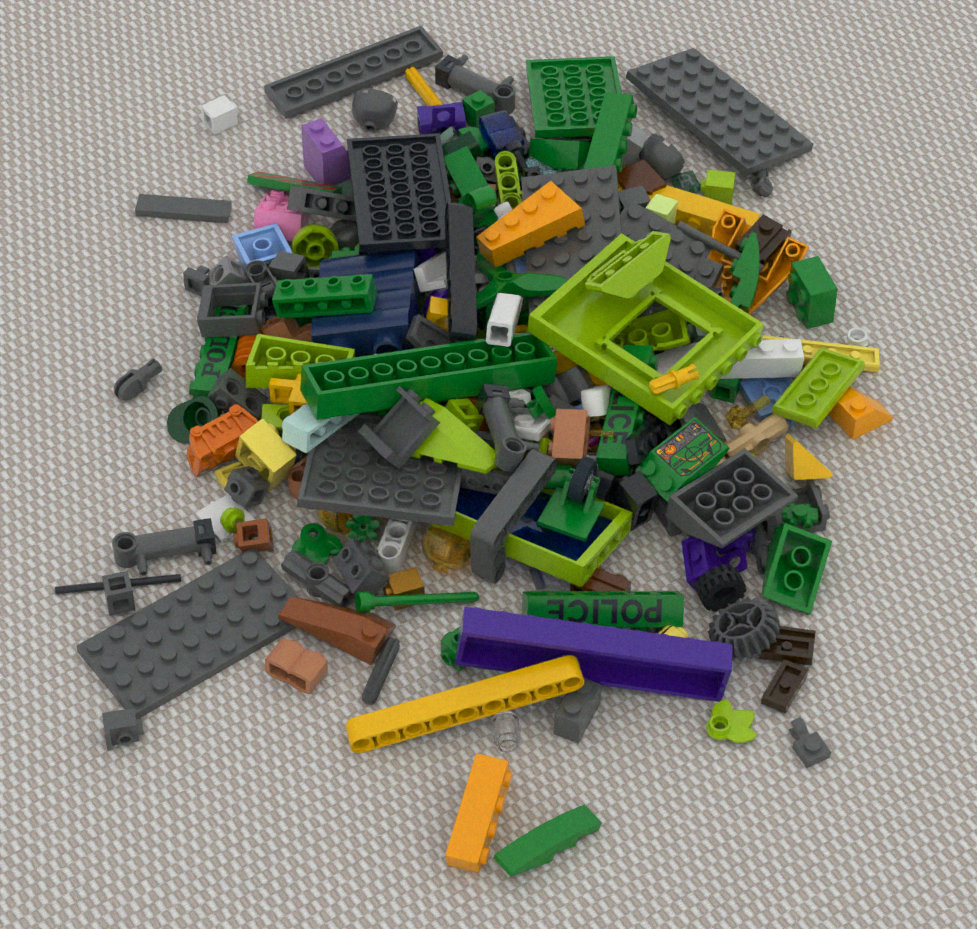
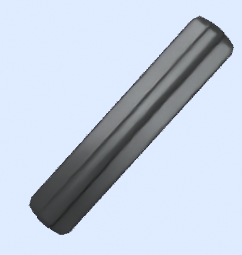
[362,637,400,705]

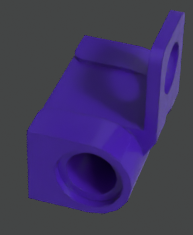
[417,102,466,134]
[681,536,748,590]

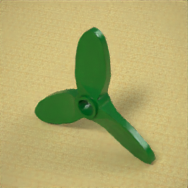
[476,253,569,310]

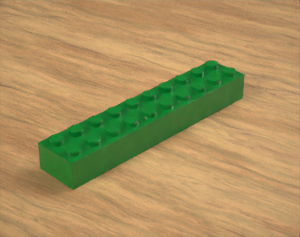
[300,332,557,420]

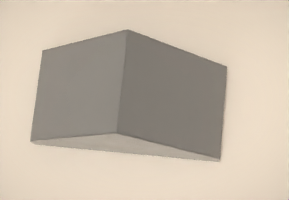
[622,124,649,168]

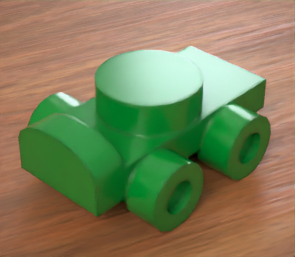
[781,503,818,530]

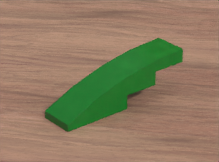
[493,804,602,877]

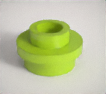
[220,507,245,533]

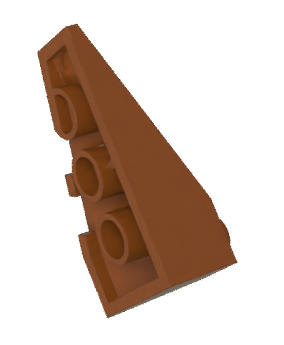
[278,596,396,665]

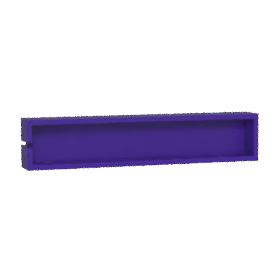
[455,607,732,702]

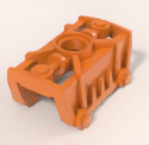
[186,404,258,477]

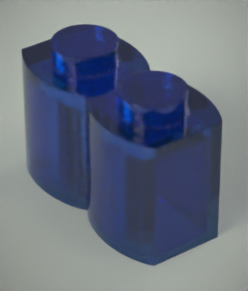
[479,110,525,159]

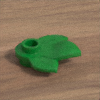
[292,523,343,565]

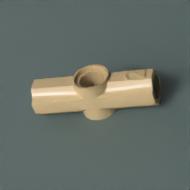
[724,414,789,460]

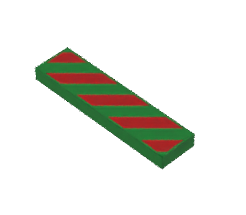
[247,171,342,195]

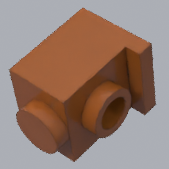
[233,518,274,553]

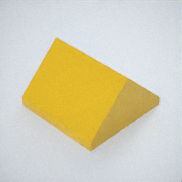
[785,433,833,480]

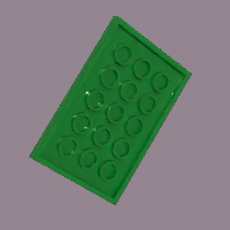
[526,56,622,139]

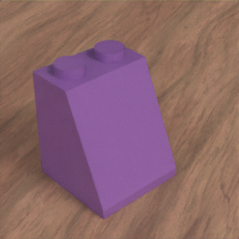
[301,118,351,185]

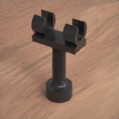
[504,140,542,191]

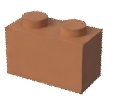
[548,409,590,467]

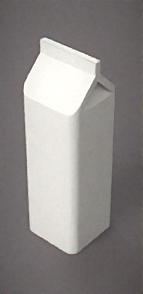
[486,293,523,347]

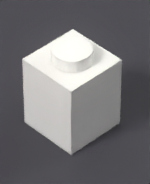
[201,95,239,135]

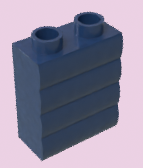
[311,249,425,357]

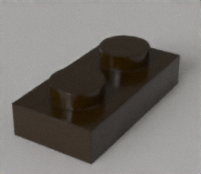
[761,659,809,714]

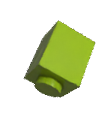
[700,169,736,205]

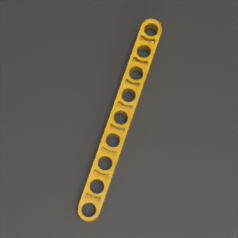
[345,655,584,753]

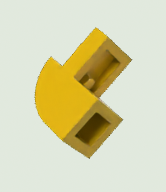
[269,373,307,415]

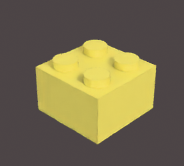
[235,418,297,492]

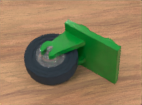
[537,457,605,542]

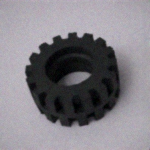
[695,564,747,612]

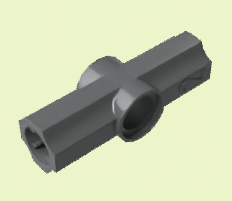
[281,550,355,607]

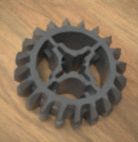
[708,597,780,661]

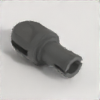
[114,358,162,401]

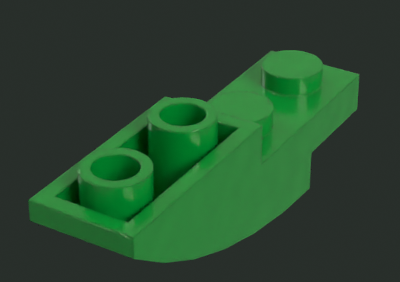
[729,232,760,313]

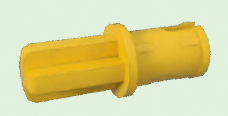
[649,364,699,395]

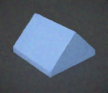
[232,223,293,268]

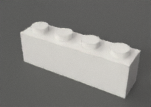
[720,339,804,379]

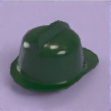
[167,396,223,443]

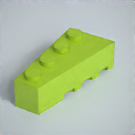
[246,334,355,388]

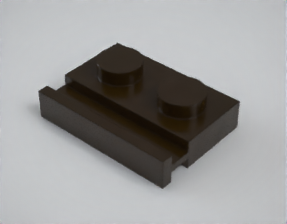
[735,214,792,265]
[758,626,816,666]

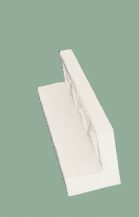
[413,250,478,293]

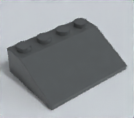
[666,448,798,548]

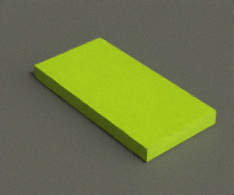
[772,347,865,429]

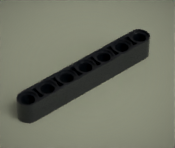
[445,202,477,341]

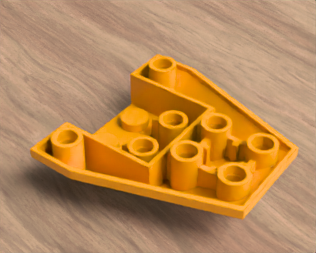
[708,208,810,315]

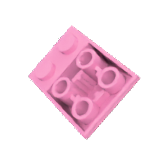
[254,189,310,241]

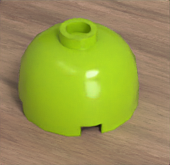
[291,224,339,270]

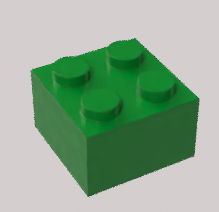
[786,256,838,329]

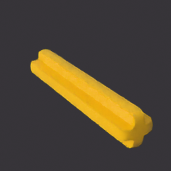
[405,67,444,106]

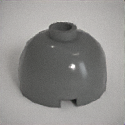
[352,89,398,131]
[639,134,685,180]

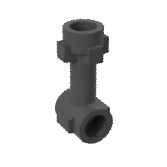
[751,167,773,197]

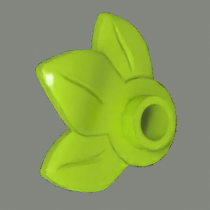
[706,699,756,743]

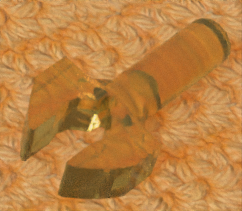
[725,395,771,429]

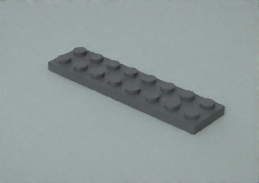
[264,26,443,118]

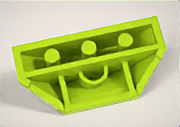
[585,231,671,299]

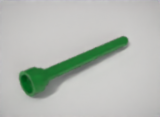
[355,591,479,613]

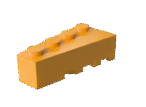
[476,181,585,267]
[445,753,513,873]

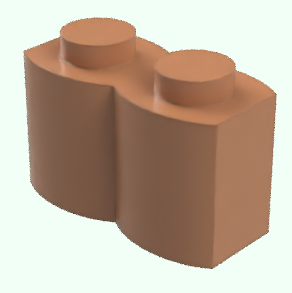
[265,638,328,694]

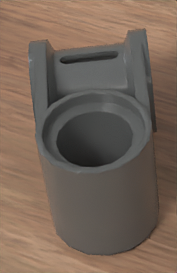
[245,260,277,299]

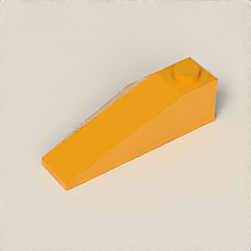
[794,377,893,440]

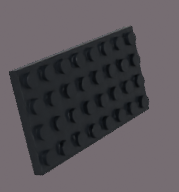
[347,133,451,253]

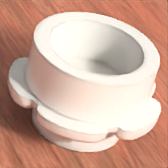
[844,328,868,347]

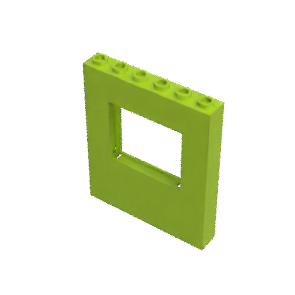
[527,233,764,425]

